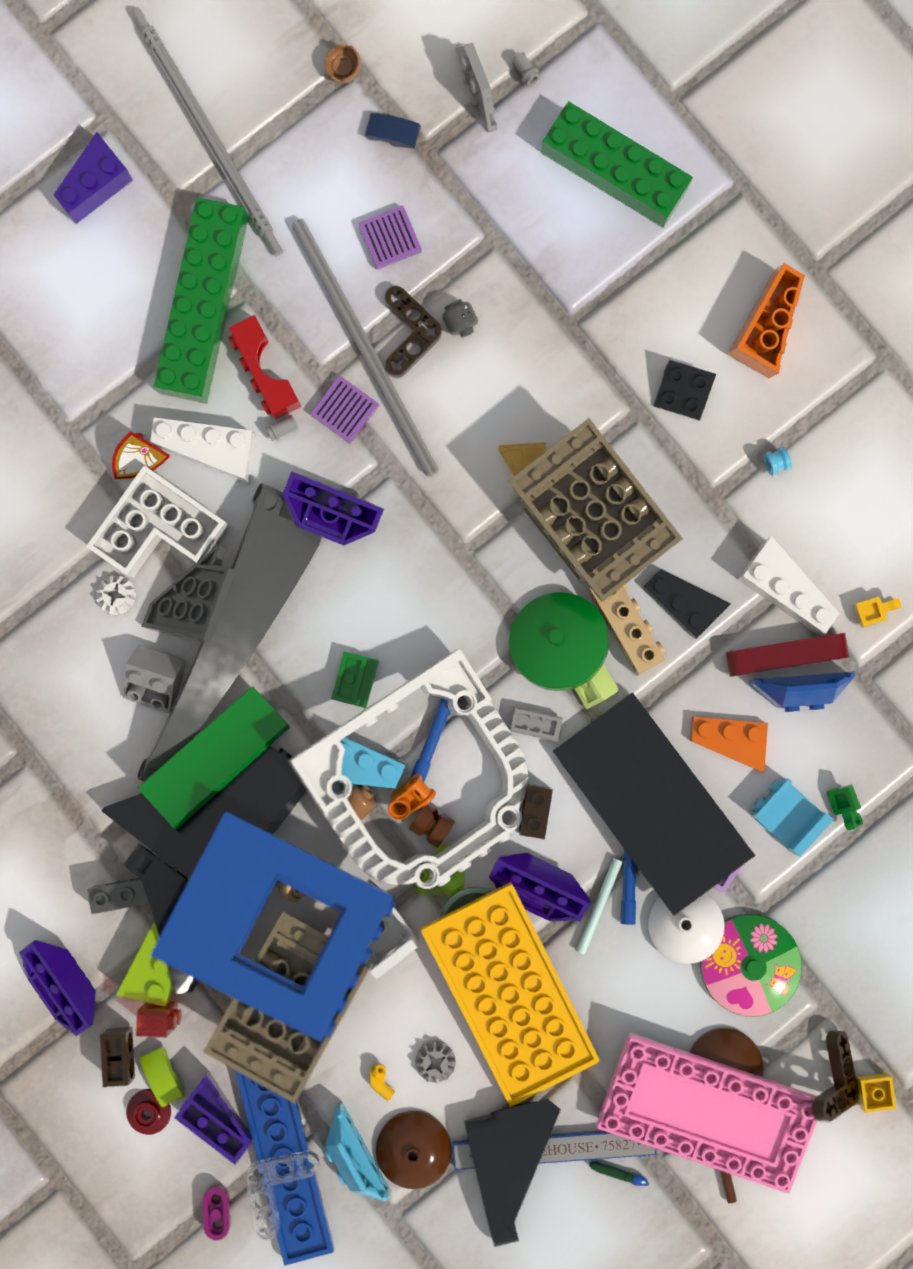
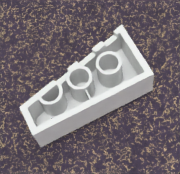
[150,417,256,484]
[738,536,840,636]

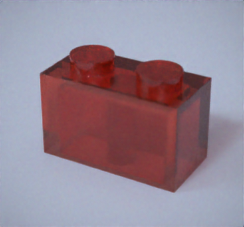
[136,1001,182,1038]

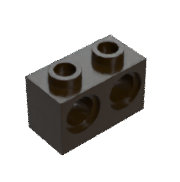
[519,784,553,839]
[100,1027,135,1087]

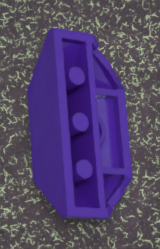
[282,471,384,546]
[489,853,591,921]
[19,940,96,1036]

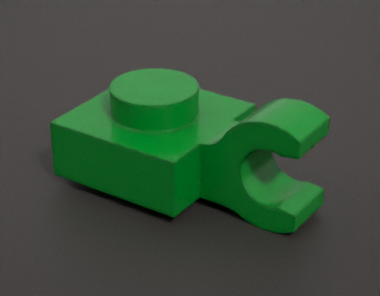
[826,784,863,831]

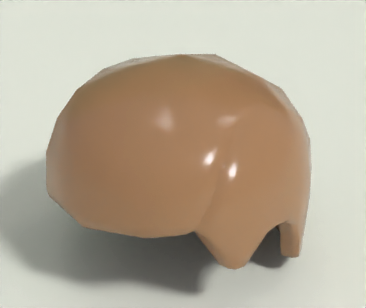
[325,44,361,84]

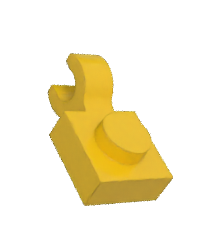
[854,596,902,628]

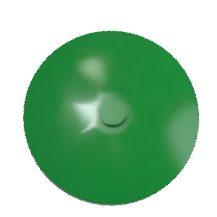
[509,592,609,691]

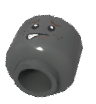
[442,299,478,338]

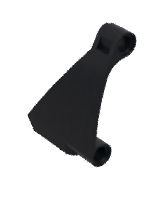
[123,844,200,994]
[465,1099,561,1247]

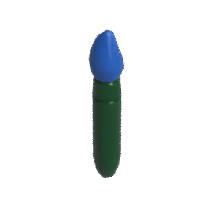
[589,1161,649,1186]

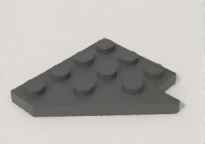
[141,545,236,643]

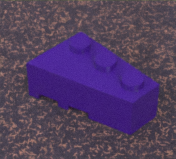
[54,132,133,224]
[174,1071,252,1165]

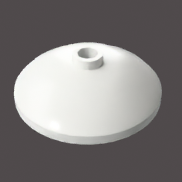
[648,893,724,964]

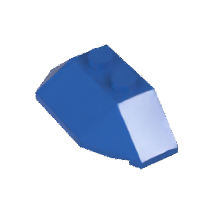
[749,672,855,712]

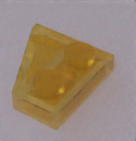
[498,442,546,476]

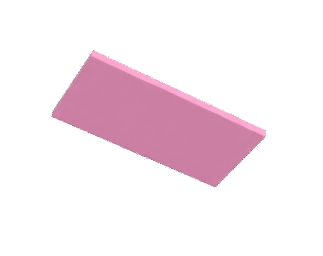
[595,1032,817,1194]

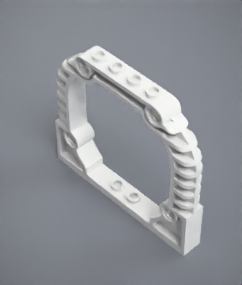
[288,649,528,889]

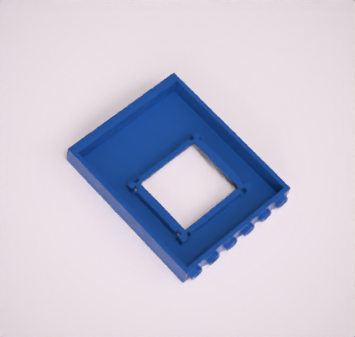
[150,811,396,1042]

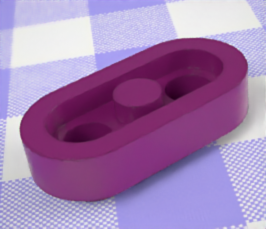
[202,1185,231,1240]

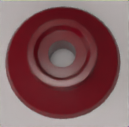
[126,1089,171,1135]

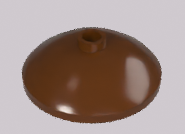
[689,1028,763,1077]
[376,1111,451,1189]

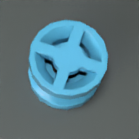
[763,447,792,476]

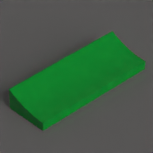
[138,686,290,830]

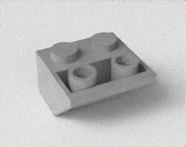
[123,644,185,714]

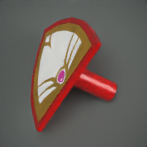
[112,431,170,479]

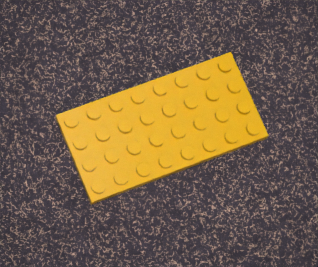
[420,882,601,1107]

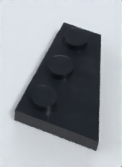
[643,569,731,639]

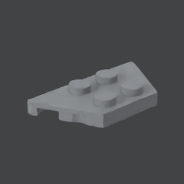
[456,43,497,133]

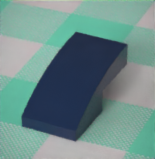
[365,113,421,149]

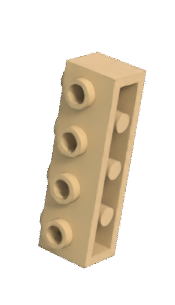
[588,584,666,676]

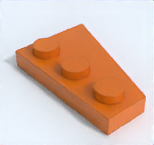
[690,717,768,773]

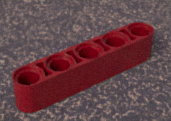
[725,633,850,677]

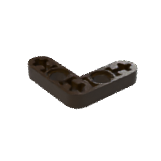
[385,286,442,378]
[812,1030,859,1122]

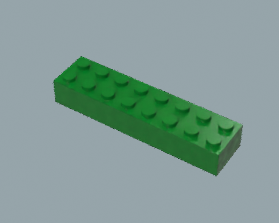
[153,197,249,404]

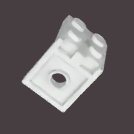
[368,906,419,980]

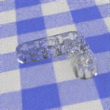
[245,1151,319,1240]

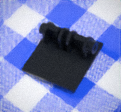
[653,359,716,421]

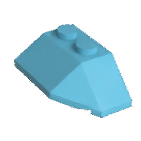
[324,1101,391,1201]

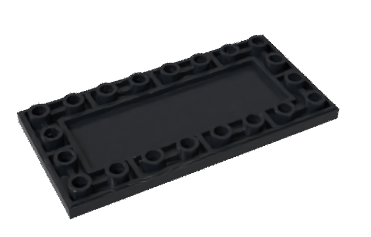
[552,692,756,916]

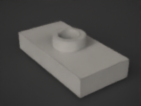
[509,707,563,742]

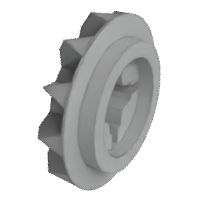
[415,1041,456,1084]

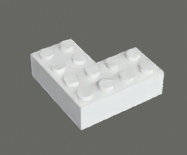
[86,465,230,578]

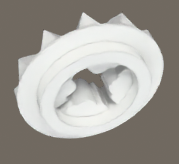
[96,576,136,615]

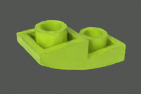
[139,1047,185,1107]

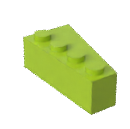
[116,922,174,1007]

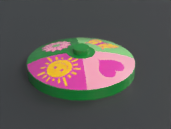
[700,914,802,1017]

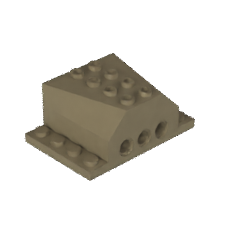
[508,418,683,602]
[203,911,373,1104]

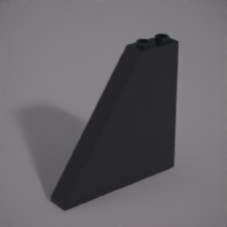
[101,746,307,879]

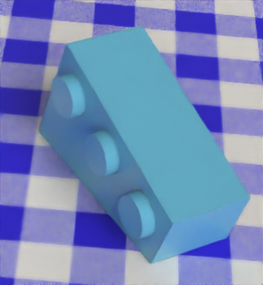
[334,737,406,788]

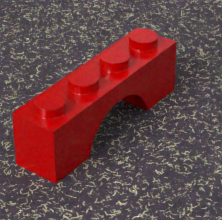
[228,315,302,420]

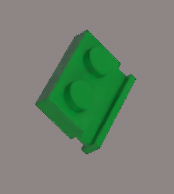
[331,651,379,708]

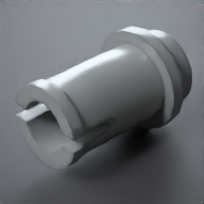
[512,52,540,86]
[266,415,299,441]

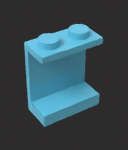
[751,778,834,857]

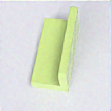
[574,664,619,709]

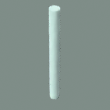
[576,857,623,955]

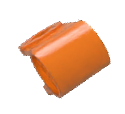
[388,774,436,820]

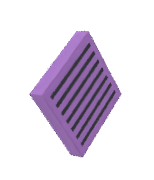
[358,205,422,270]
[311,375,379,444]

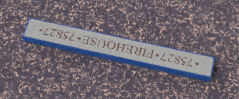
[453,1131,657,1170]

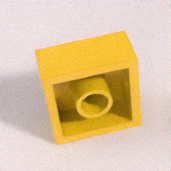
[856,1073,897,1113]

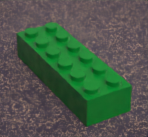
[541,101,693,228]

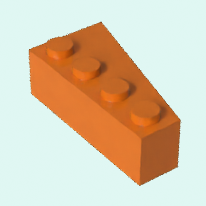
[728,263,805,378]

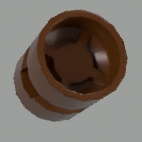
[408,803,455,848]

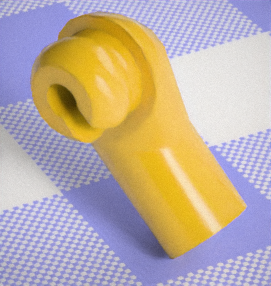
[369,1064,395,1101]

